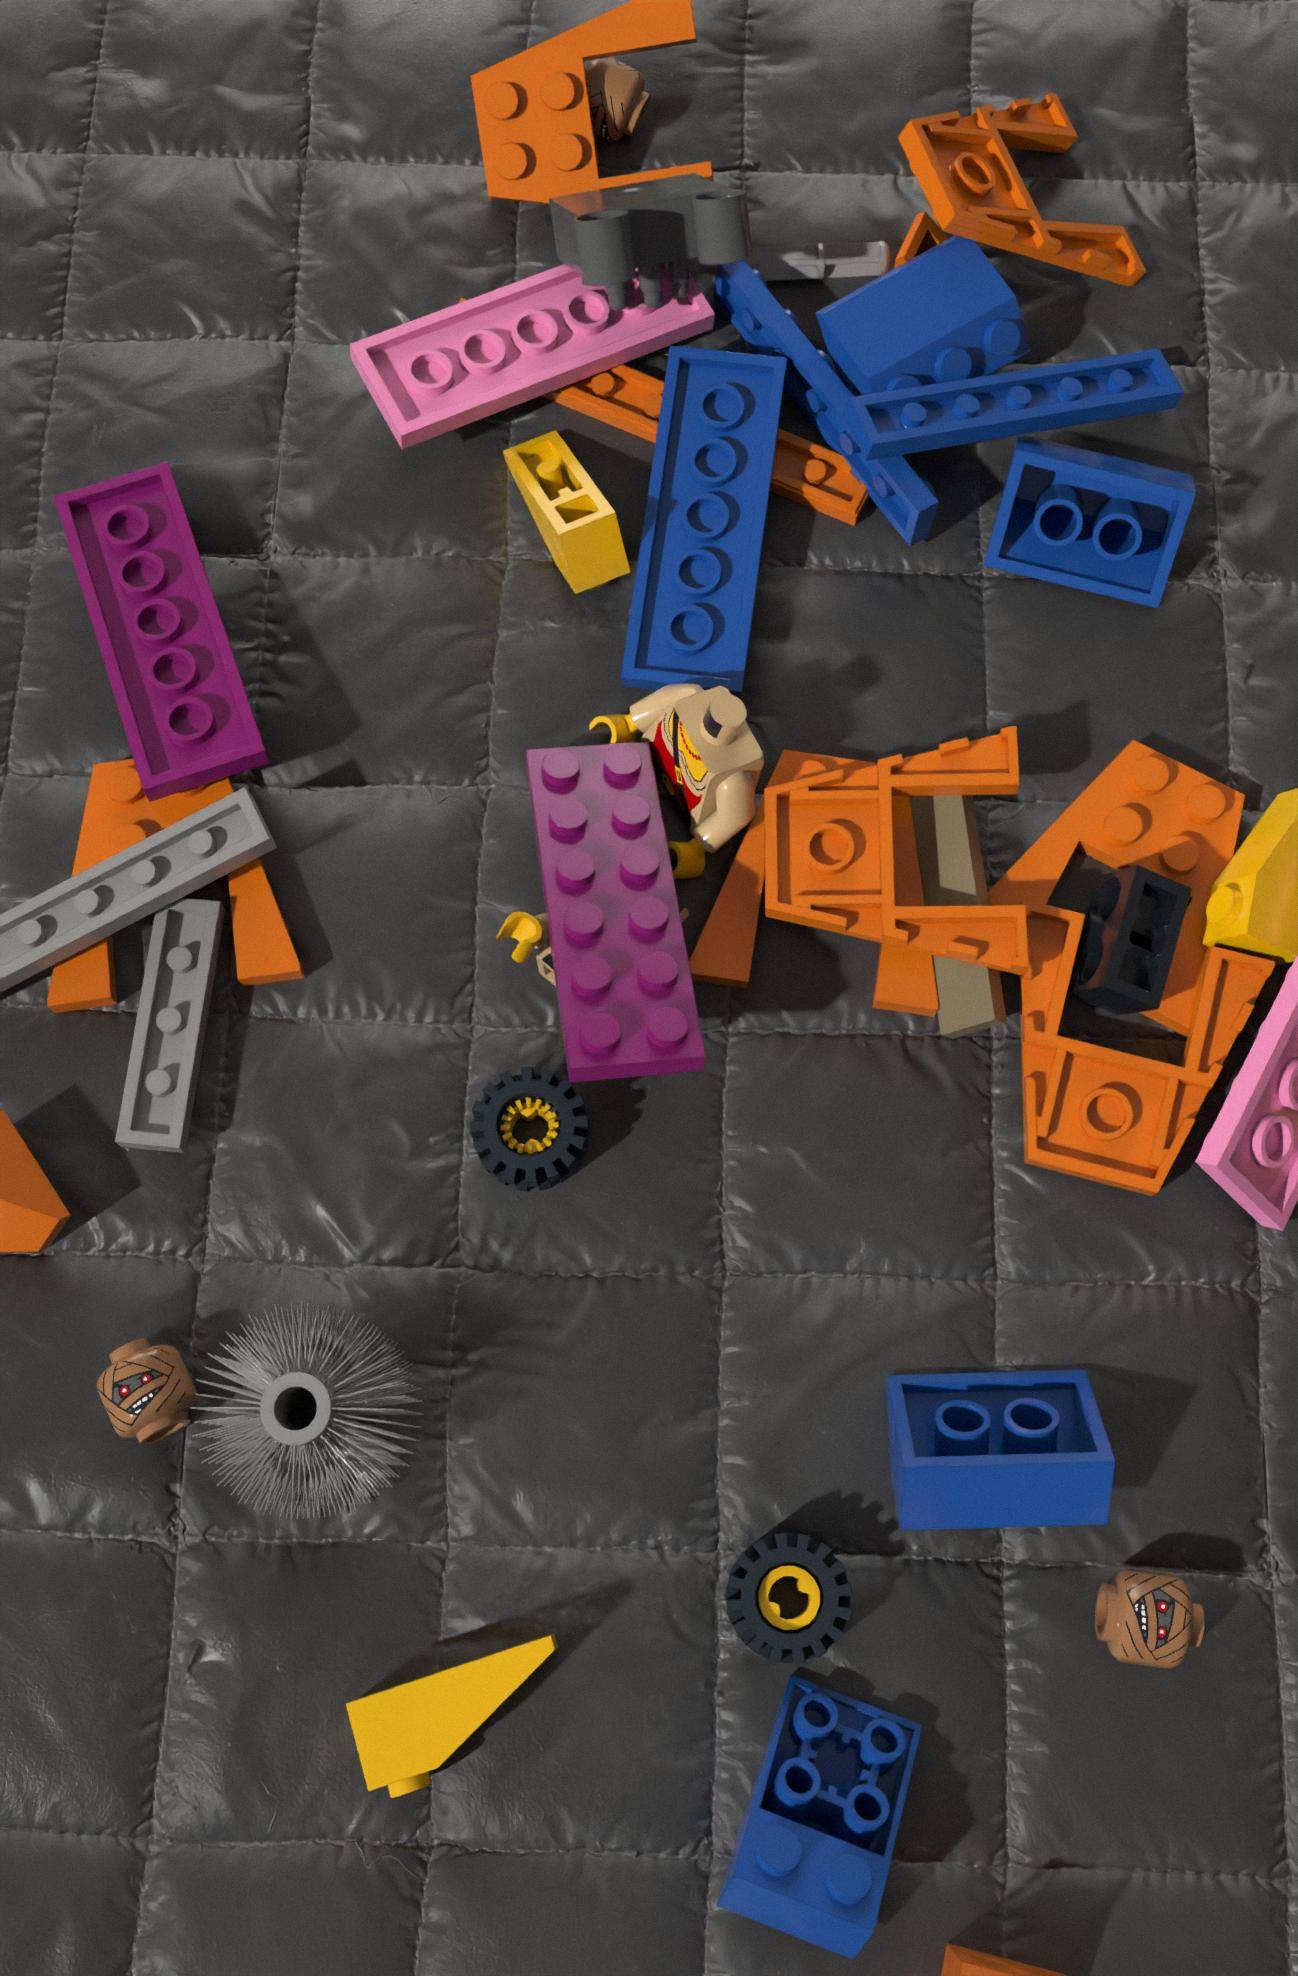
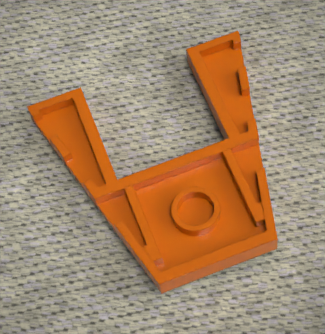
[471,0,714,205]
[898,93,1147,287]
[764,726,1029,975]
[988,740,1245,1037]
[689,749,939,1017]
[47,759,305,1013]
[1019,899,1276,1196]

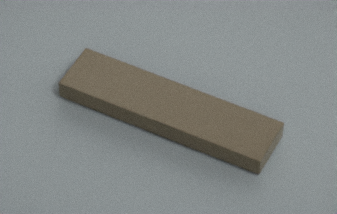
[910,795,1007,1039]

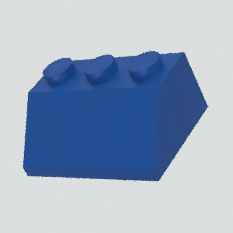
[815,235,1031,396]
[983,434,1196,608]
[886,1370,1115,1531]

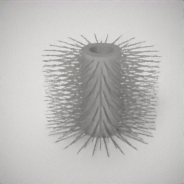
[190,1300,424,1520]

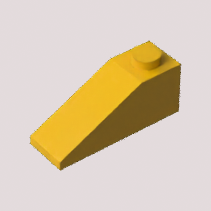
[503,430,630,594]
[1202,788,1298,966]
[346,1634,558,1798]

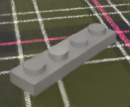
[115,898,226,1153]

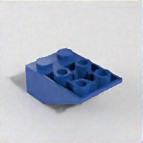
[717,1674,922,1960]

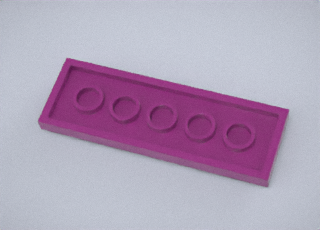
[53,462,270,802]
[526,741,706,1083]

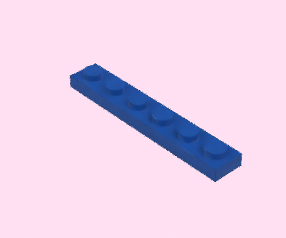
[713,260,939,547]
[843,348,1184,461]

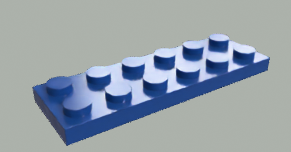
[621,345,787,700]

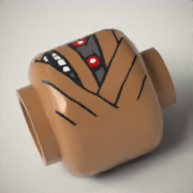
[586,57,651,142]
[96,1338,198,1445]
[1095,1569,1204,1669]

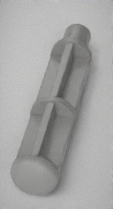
[715,240,891,281]

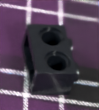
[1066,865,1192,1015]

